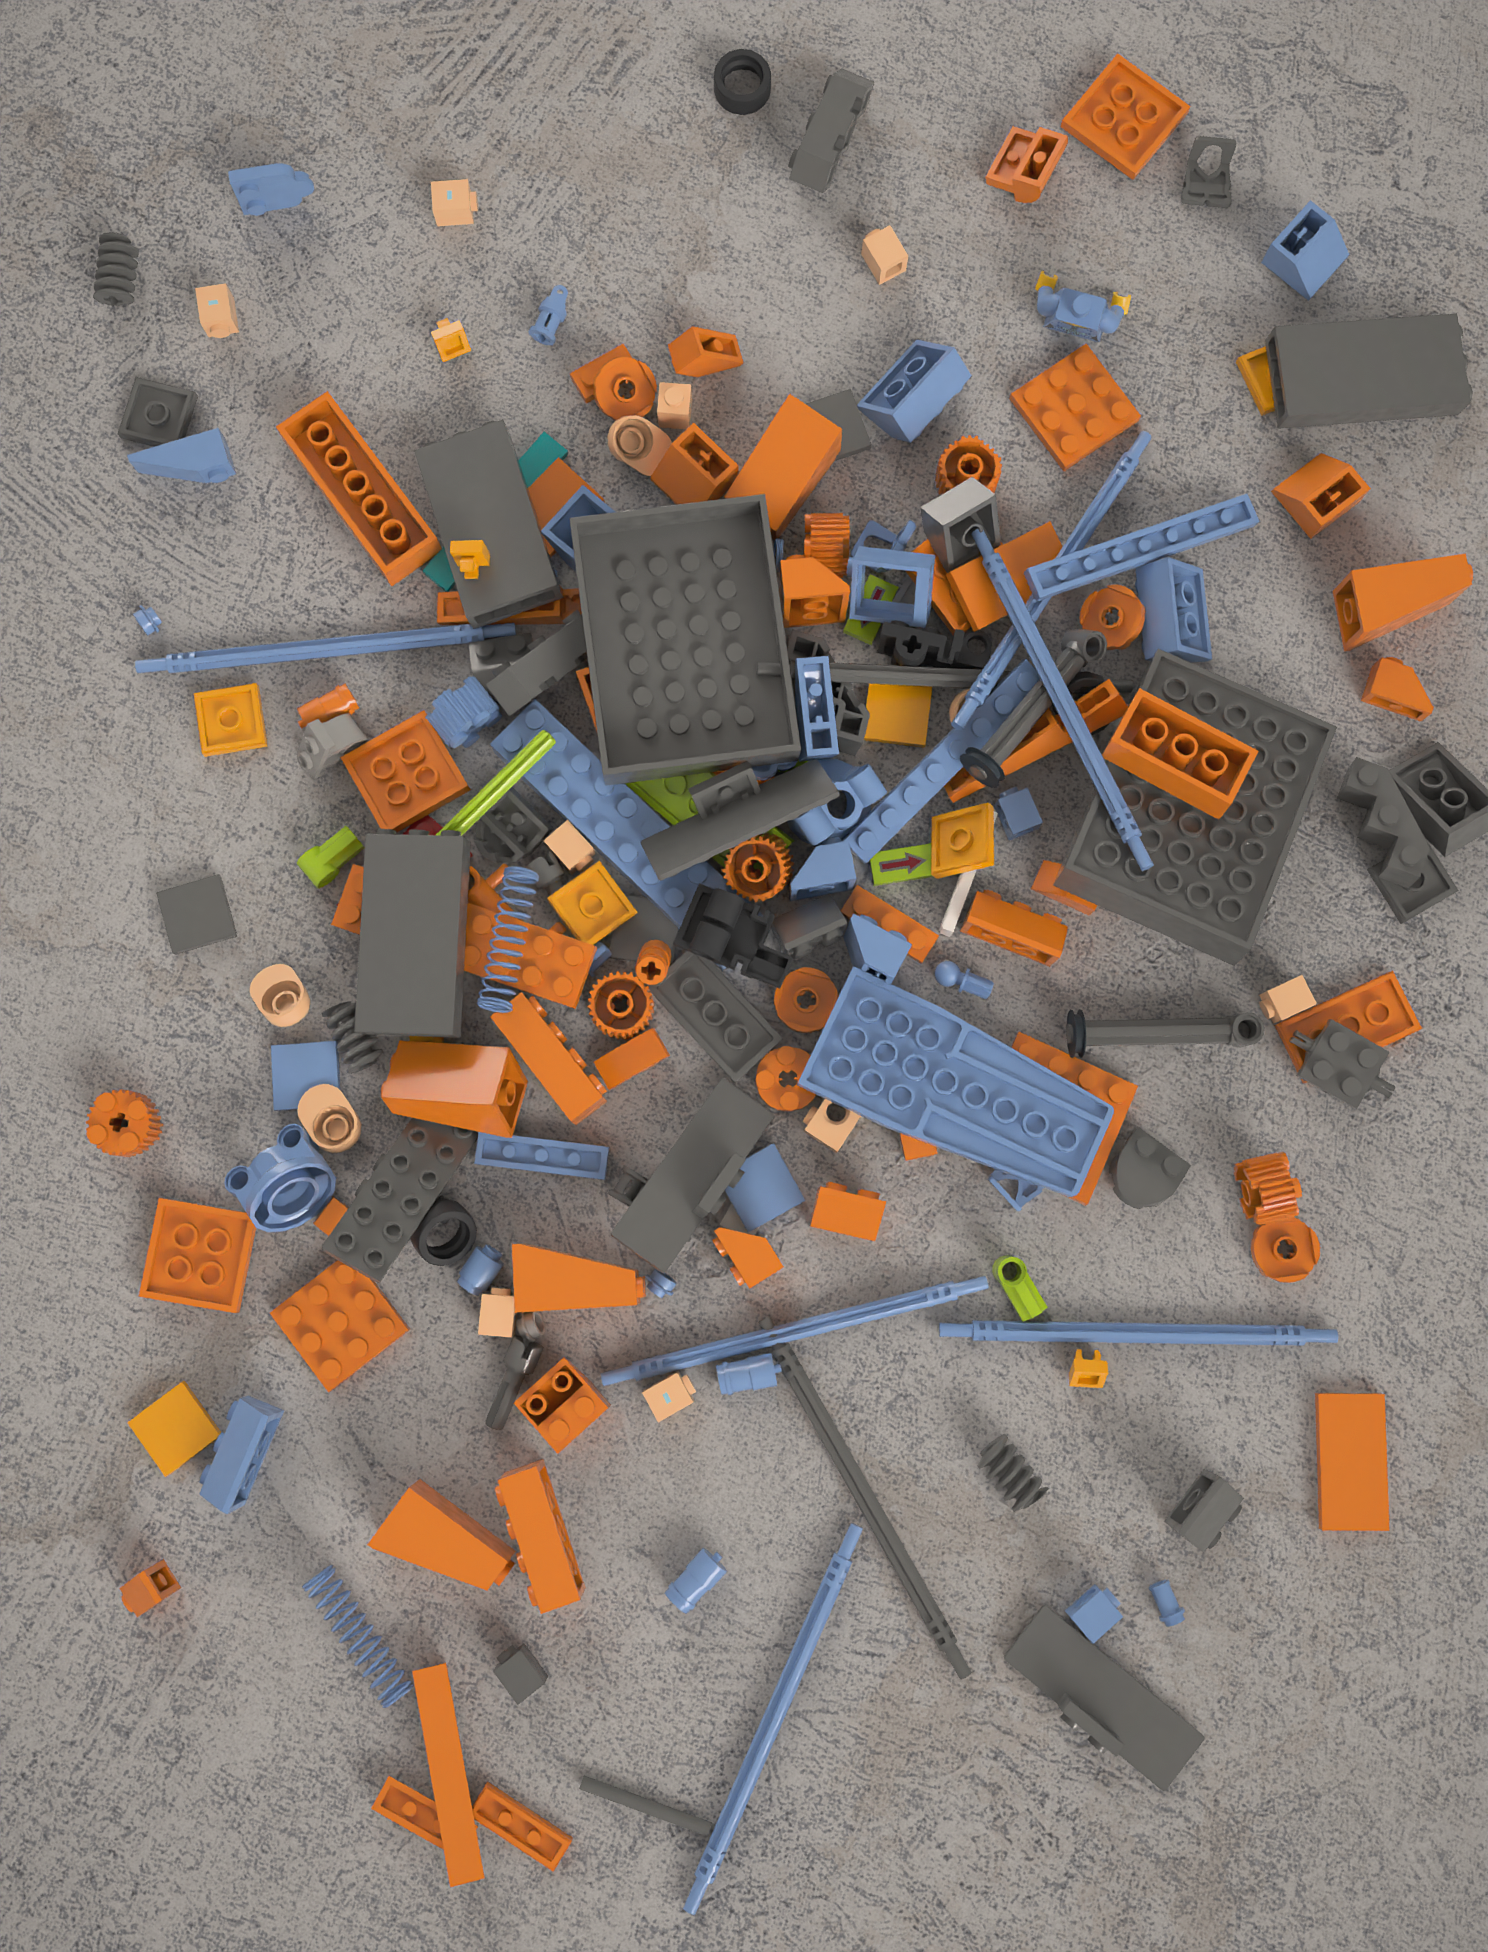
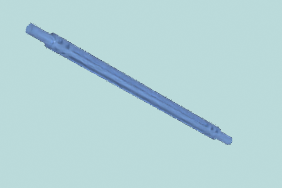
[951,431,1151,731]
[971,529,1154,871]
[135,623,516,673]
[600,1276,989,1386]
[939,1320,1338,1346]
[683,1523,863,1915]

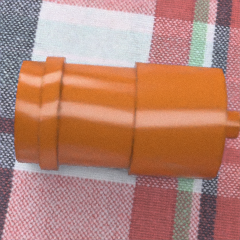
[297,683,360,729]
[635,940,672,985]

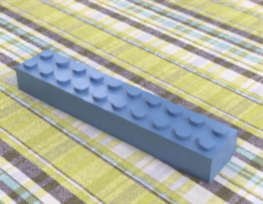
[490,699,764,971]

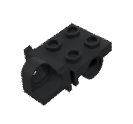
[877,620,992,670]
[673,883,793,989]

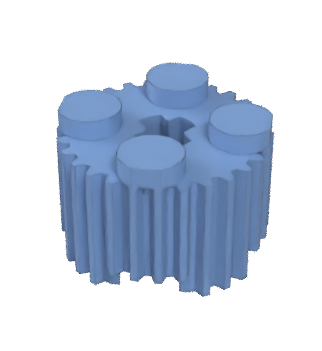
[425,676,502,748]

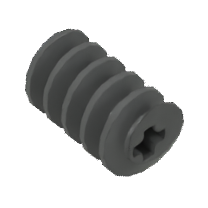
[93,232,139,306]
[322,1001,383,1074]
[977,1434,1049,1512]

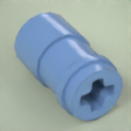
[716,1353,782,1395]
[665,1548,727,1614]

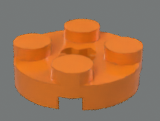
[593,357,657,421]
[1079,584,1146,650]
[774,967,839,1033]
[755,1046,816,1112]
[1251,1217,1320,1283]

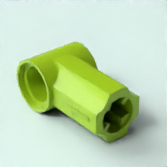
[297,826,365,889]
[992,1255,1048,1322]

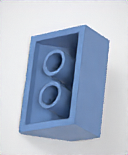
[857,340,972,443]
[1135,557,1212,663]
[199,1396,284,1514]

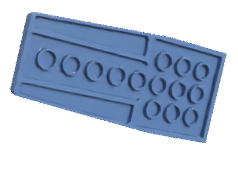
[797,966,1114,1197]

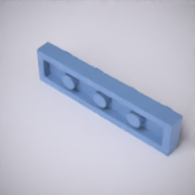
[474,1132,610,1180]

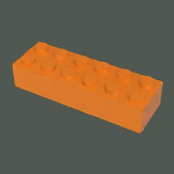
[276,391,442,587]

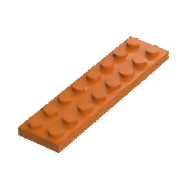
[331,864,597,1009]

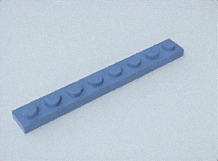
[1024,494,1260,602]
[842,659,1040,864]

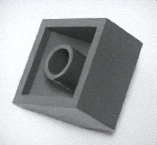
[920,477,1001,573]
[1164,1469,1244,1553]

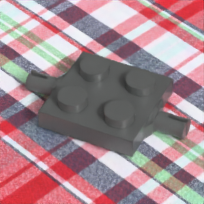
[1289,1019,1395,1109]

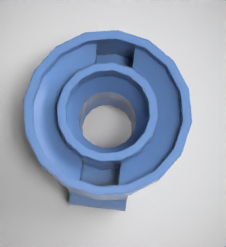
[787,759,887,847]
[224,1124,336,1232]

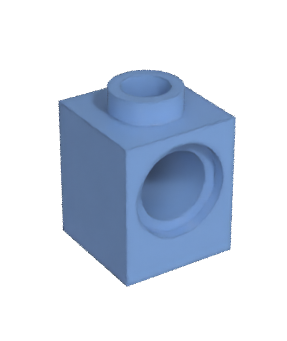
[994,787,1043,841]
[1065,1584,1123,1644]

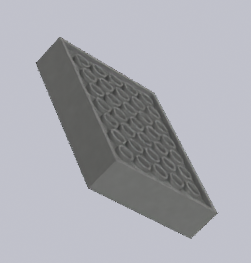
[570,494,801,786]
[1053,649,1337,966]

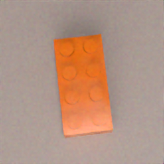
[1102,688,1259,820]
[490,992,607,1125]
[495,1459,586,1614]

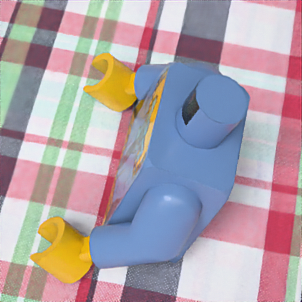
[1035,271,1131,342]

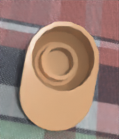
[607,416,672,476]
[250,964,310,1027]
[298,1084,361,1153]

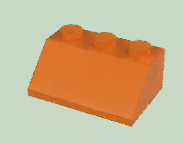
[779,555,850,628]
[960,890,1068,967]

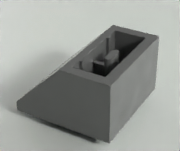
[771,894,847,961]

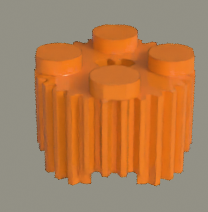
[935,435,1002,495]
[804,513,850,578]
[722,832,794,902]
[588,971,655,1040]
[86,1089,163,1157]
[1234,1152,1302,1225]

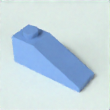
[127,428,236,483]
[795,656,839,762]

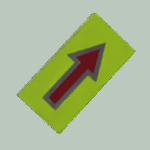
[843,574,899,646]
[869,843,933,886]

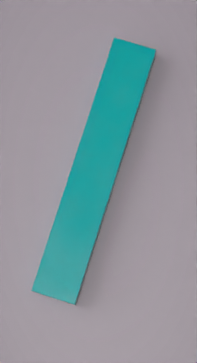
[422,431,568,592]

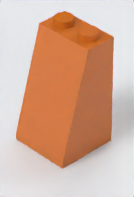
[724,394,842,540]
[1332,553,1473,651]
[381,1040,528,1138]
[512,1244,646,1313]
[367,1479,516,1591]

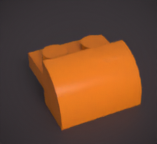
[985,126,1068,203]

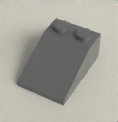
[1389,742,1488,857]

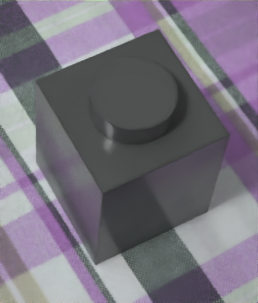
[493,1643,548,1705]

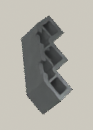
[788,68,875,193]
[486,610,588,716]
[786,629,870,756]
[1337,757,1430,889]

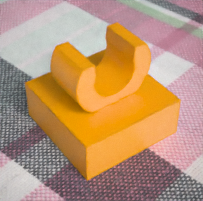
[431,318,471,362]
[450,540,490,579]
[1069,1349,1108,1388]

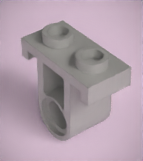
[297,713,368,779]

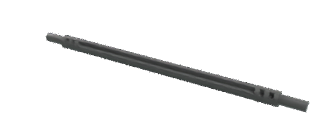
[756,660,1133,694]
[758,1315,972,1680]

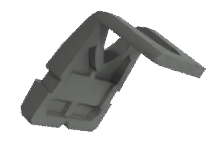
[1181,136,1237,208]

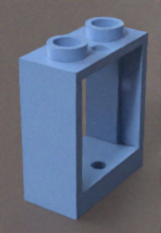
[847,546,935,628]

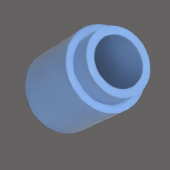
[457,1244,504,1296]

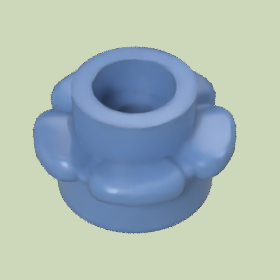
[133,605,162,636]
[646,1268,677,1298]

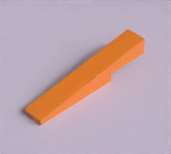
[437,586,582,625]
[944,679,1128,803]
[412,1663,485,1888]

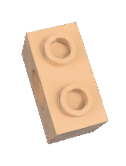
[802,1099,861,1153]

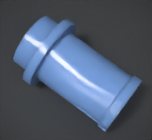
[1149,1579,1185,1627]

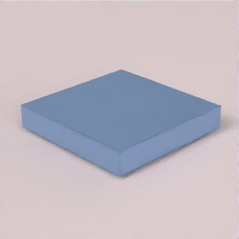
[271,1041,340,1111]
[725,1143,805,1232]

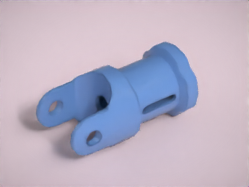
[528,285,568,345]

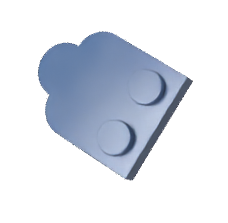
[228,163,314,216]

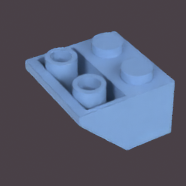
[1261,200,1349,301]
[843,913,912,985]

